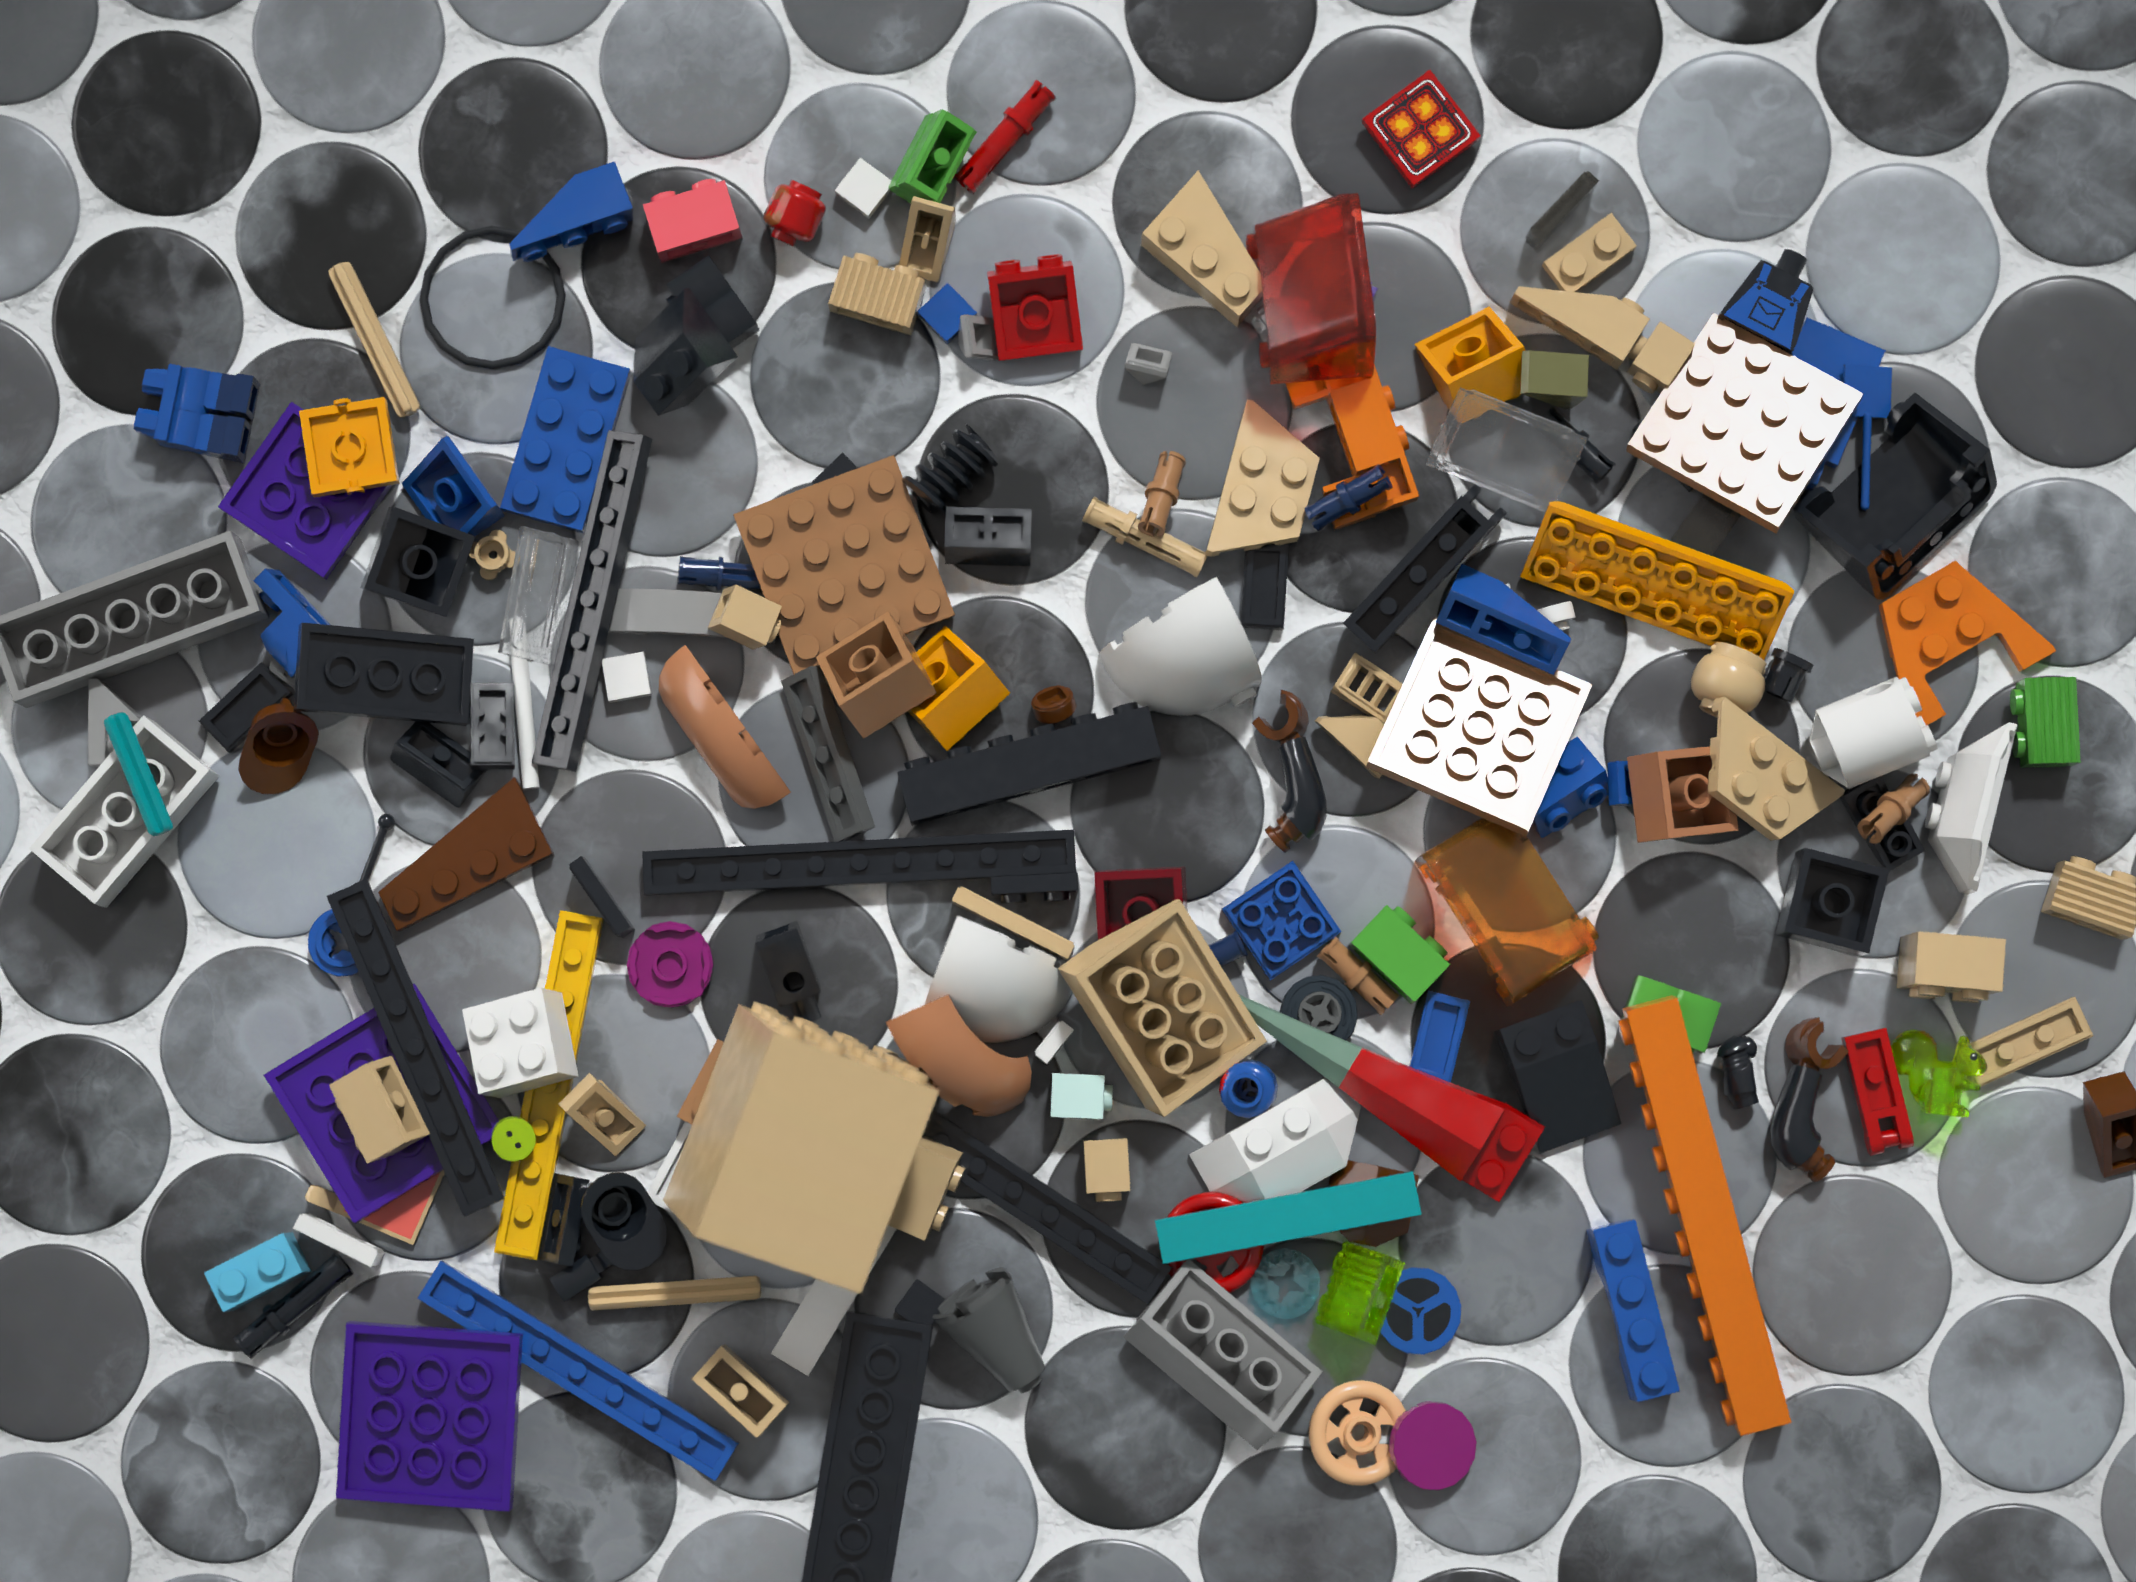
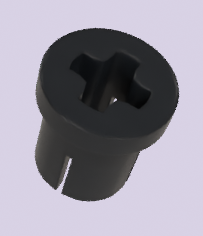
[1764,648,1814,703]

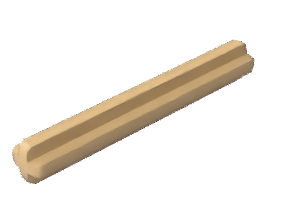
[328,262,420,418]
[588,1276,761,1311]

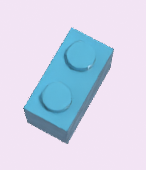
[204,1232,311,1312]

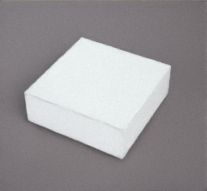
[835,158,891,219]
[602,652,652,703]
[1035,1021,1074,1065]

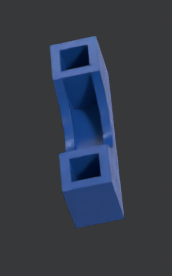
[1586,1219,1680,1402]

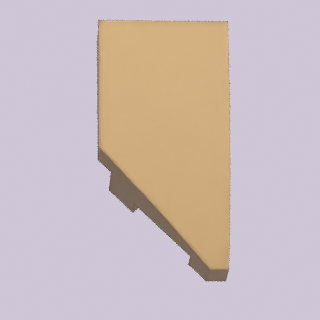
[1315,714,1384,779]

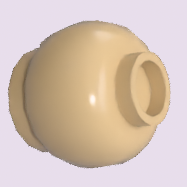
[1691,642,1767,718]

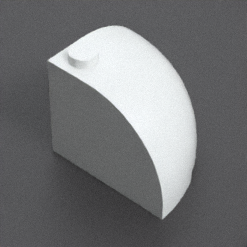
[1098,577,1262,716]
[924,916,1072,1043]

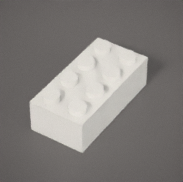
[29,715,219,908]

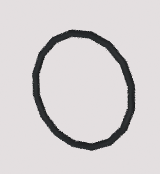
[419,226,566,369]

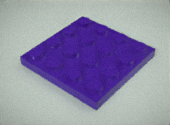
[264,983,499,1224]
[336,1321,523,1512]

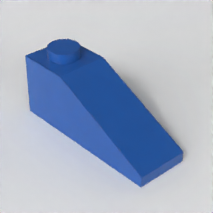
[1436,564,1571,675]

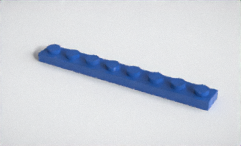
[417,1261,739,1481]

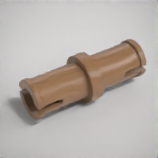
[1138,451,1186,537]
[1858,773,1930,844]
[1317,936,1399,1015]

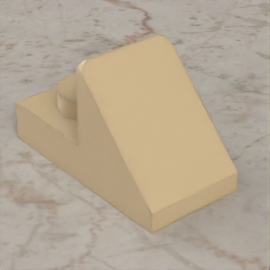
[559,1073,646,1156]

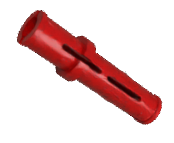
[954,80,1056,194]

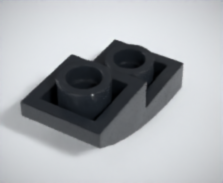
[1840,776,1925,872]

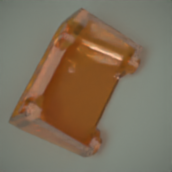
[1414,818,1599,1006]

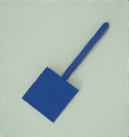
[1843,364,1892,510]

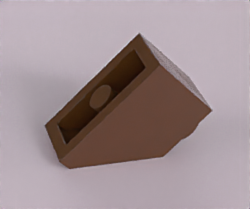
[2083,1071,2136,1178]

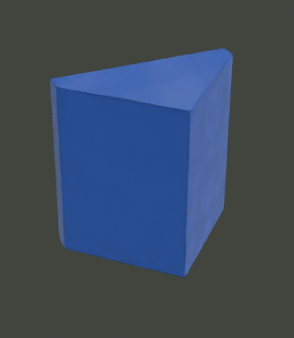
[401,436,505,536]

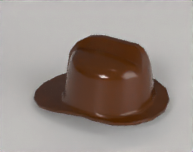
[238,698,319,794]

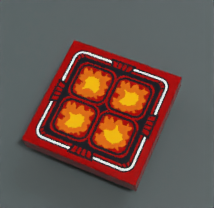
[1361,70,1481,189]

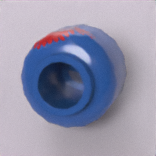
[1219,1060,1278,1118]

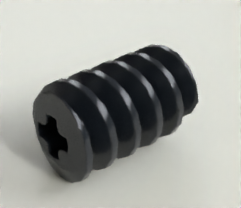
[902,424,998,514]

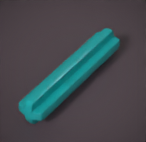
[104,712,173,836]

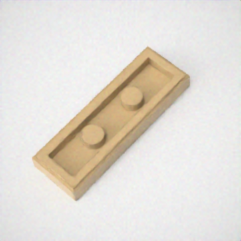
[951,886,1075,961]
[1955,997,2093,1089]

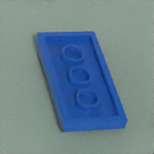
[500,346,631,533]

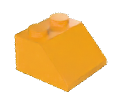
[1414,307,1525,424]
[908,626,1010,751]

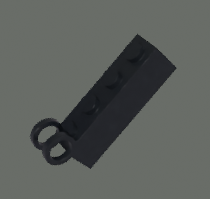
[1343,484,1507,654]

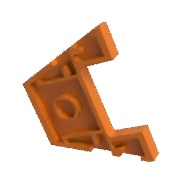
[1879,561,2056,726]

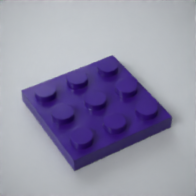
[218,402,399,580]

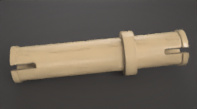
[1082,497,1208,578]

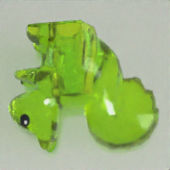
[1891,1029,1987,1117]

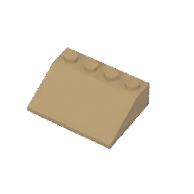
[1058,899,1267,1117]

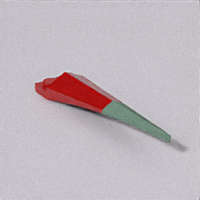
[1238,994,1545,1202]

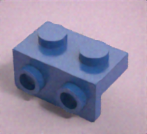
[1533,736,1609,838]

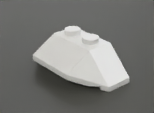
[1925,722,2018,895]
[1189,1077,1361,1202]

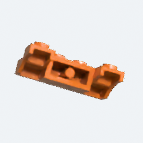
[1281,335,1419,530]

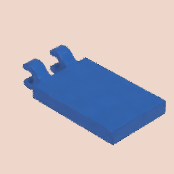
[1791,317,1886,489]

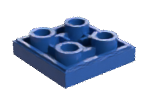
[1221,861,1342,981]

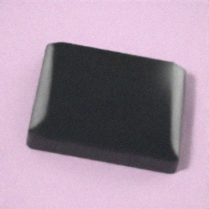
[895,1279,946,1325]

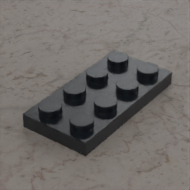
[293,622,474,726]

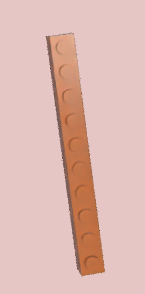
[1618,995,1792,1436]

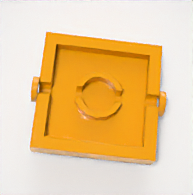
[299,397,400,497]

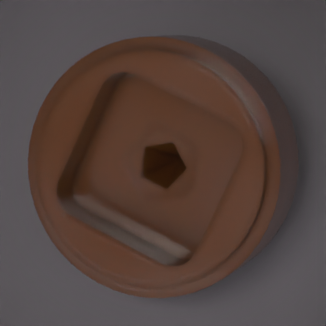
[1031,686,1077,724]

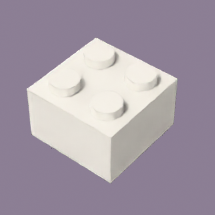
[462,987,579,1098]

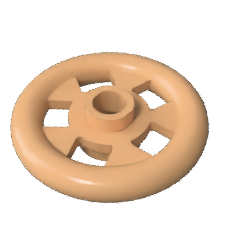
[1309,1380,1406,1486]

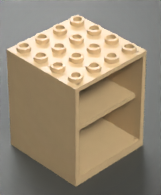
[663,1001,939,1294]

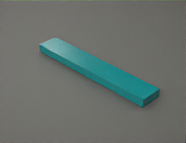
[1155,1171,1422,1264]

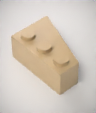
[1141,170,1267,327]

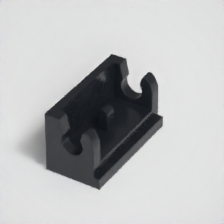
[944,507,1032,566]

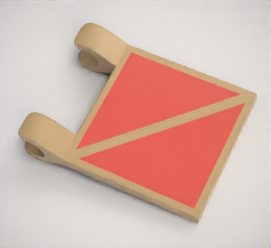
[305,1170,445,1245]

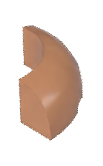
[658,645,791,809]
[886,994,1032,1117]

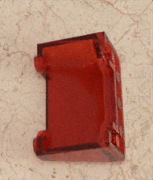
[1246,193,1376,384]

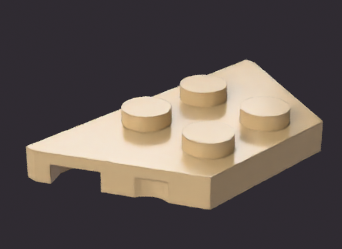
[1205,399,1320,557]
[1708,697,1845,841]

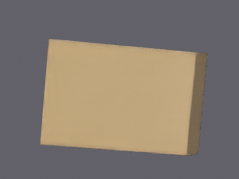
[899,196,956,283]

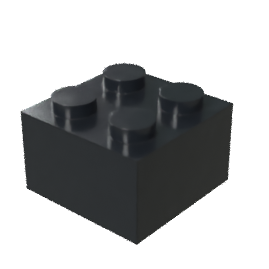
[1775,848,1889,957]

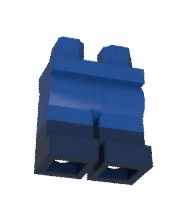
[134,364,260,463]

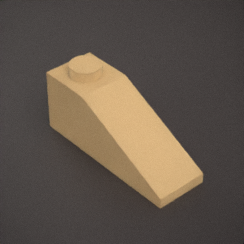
[1510,286,1650,370]

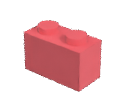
[643,179,742,263]

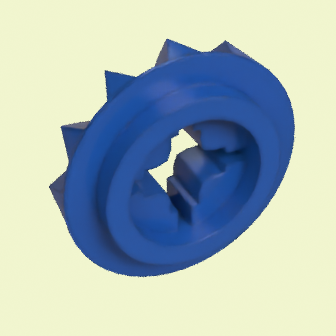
[308,909,358,976]

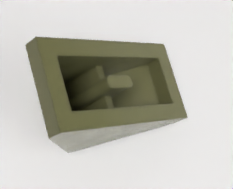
[1520,350,1589,409]

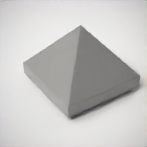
[958,314,998,361]
[1124,343,1172,385]

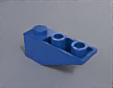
[509,161,633,262]

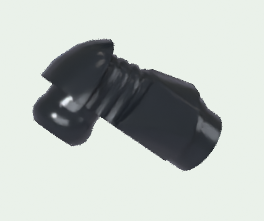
[1716,1036,1759,1110]

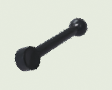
[353,813,395,885]

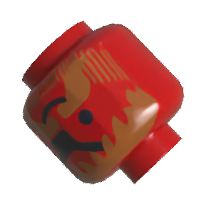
[763,180,826,247]

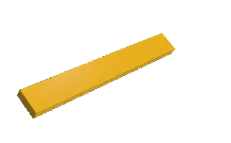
[494,910,604,1260]

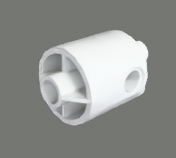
[1809,677,1938,789]

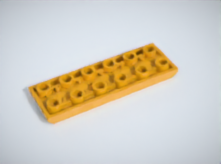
[1520,501,1794,660]

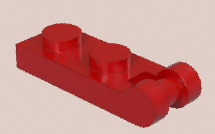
[1841,1028,1914,1156]

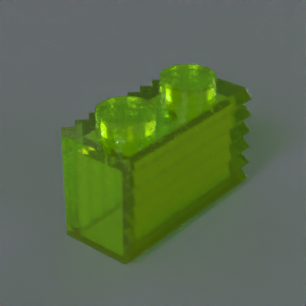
[1315,1241,1405,1346]

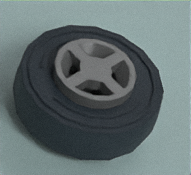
[1280,975,1358,1041]

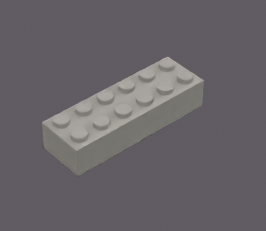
[0,530,269,708]

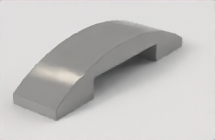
[608,589,776,643]

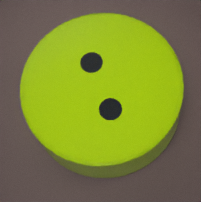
[491,1116,536,1162]

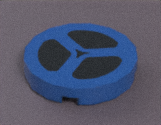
[1374,1267,1461,1355]

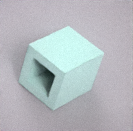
[1051,1073,1113,1120]

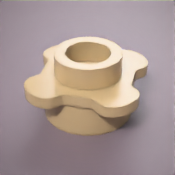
[469,530,519,580]

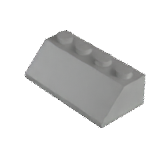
[1123,1259,1322,1450]

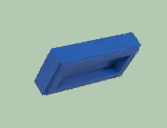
[1409,990,1470,1082]

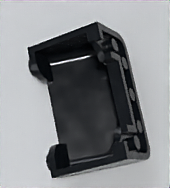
[1793,392,1997,600]

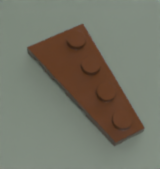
[378,777,554,932]

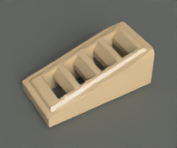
[1331,653,1403,725]

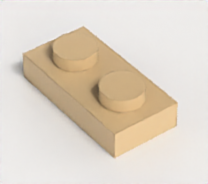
[1542,213,1637,292]

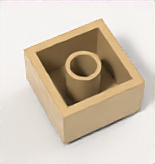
[1897,931,2006,1003]

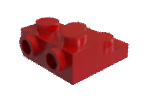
[987,254,1083,361]

